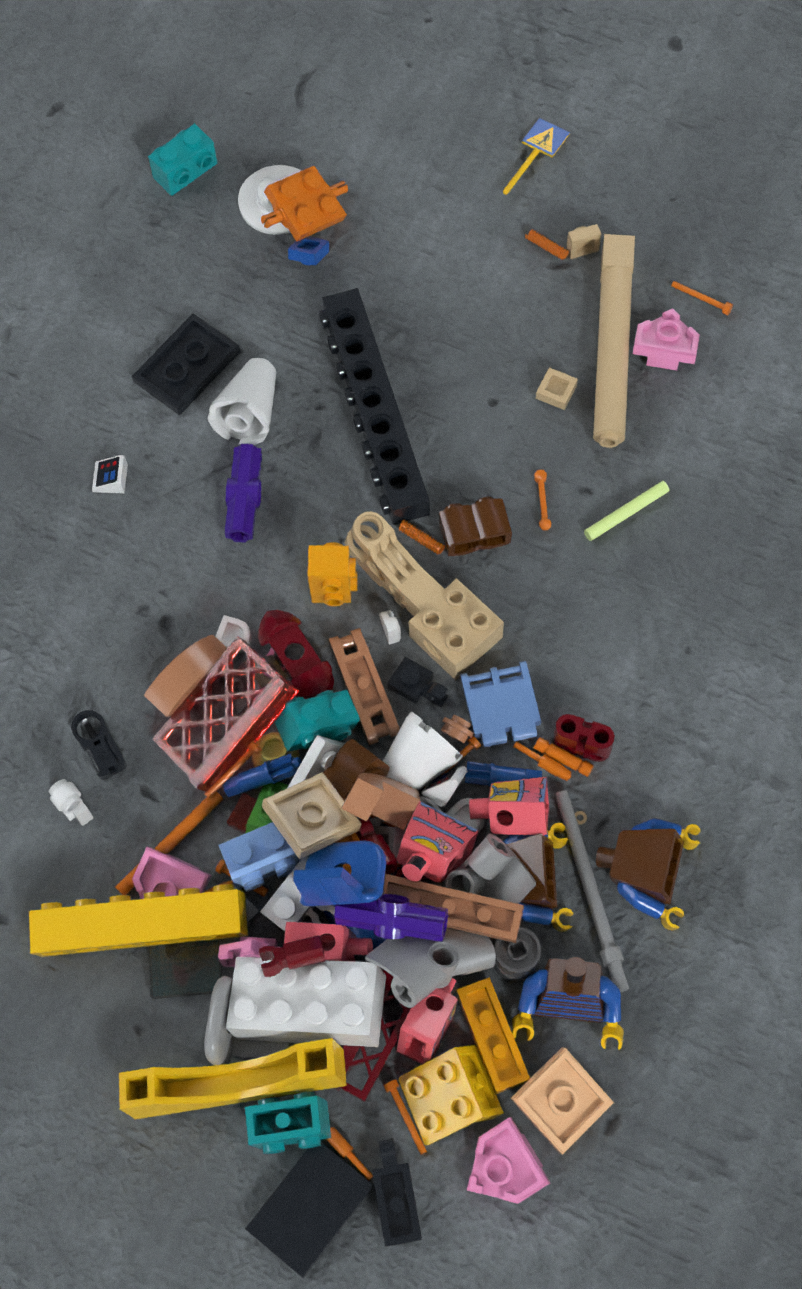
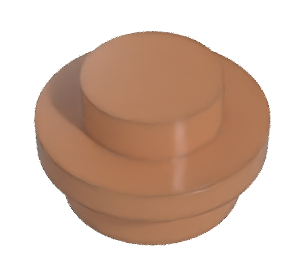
[441,715,474,744]

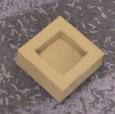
[566,224,601,259]
[536,367,578,410]

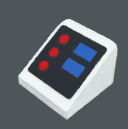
[92,455,128,493]
[422,766,467,807]

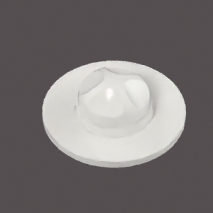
[238,165,301,235]

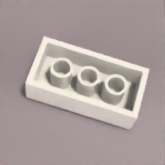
[226,957,386,1047]

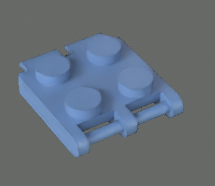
[460,661,541,747]

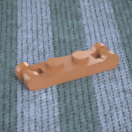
[328,628,400,745]

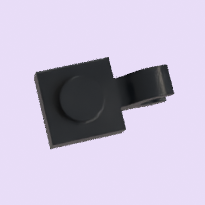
[387,657,448,707]

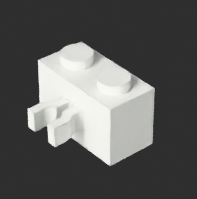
[260,857,335,931]

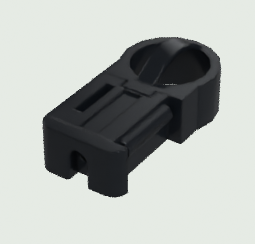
[71,710,127,780]

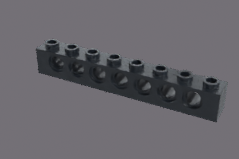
[319,288,430,525]

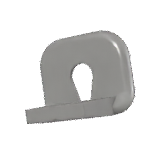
[204,976,289,1066]

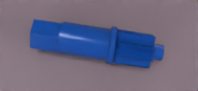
[223,753,302,797]
[460,761,542,787]

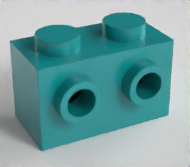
[148,123,218,196]
[275,690,360,752]
[245,1092,331,1154]

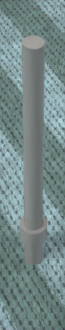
[555,790,629,992]

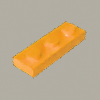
[455,977,530,1095]

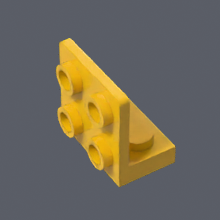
[399,1045,504,1145]

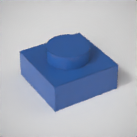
[288,236,330,266]

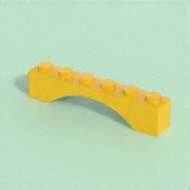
[119,1038,347,1120]

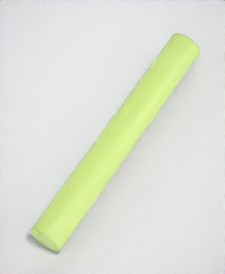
[584,481,670,541]

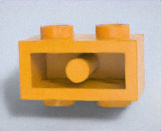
[308,542,358,606]

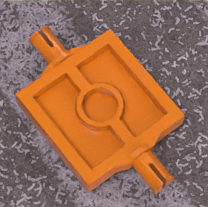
[261,166,348,242]

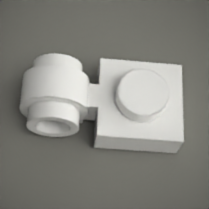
[49,779,93,826]

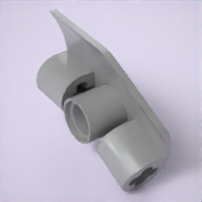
[428,834,536,904]
[365,927,496,1008]

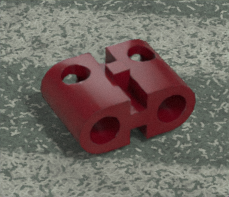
[553,714,615,762]

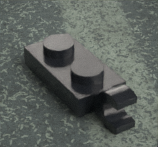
[372,1138,422,1247]

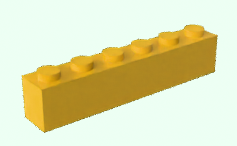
[29,884,248,957]

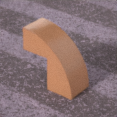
[144,635,236,717]
[341,773,420,830]

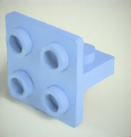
[218,822,301,892]

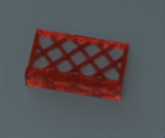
[152,636,300,792]

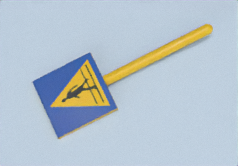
[503,118,570,195]

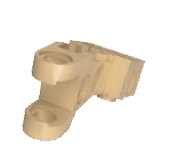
[345,511,504,681]

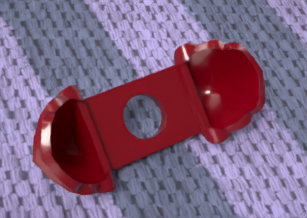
[258,610,334,699]

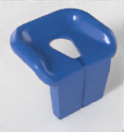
[293,841,386,906]

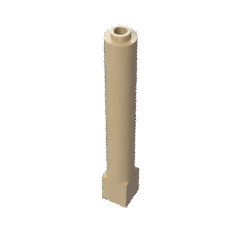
[593,234,635,448]

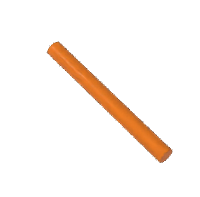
[115,791,223,895]

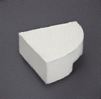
[379,610,401,645]

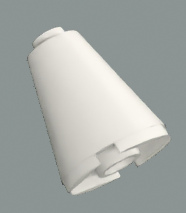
[208,358,276,445]
[383,711,463,791]

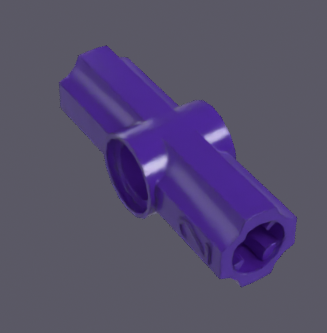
[225,444,262,543]
[334,894,449,942]

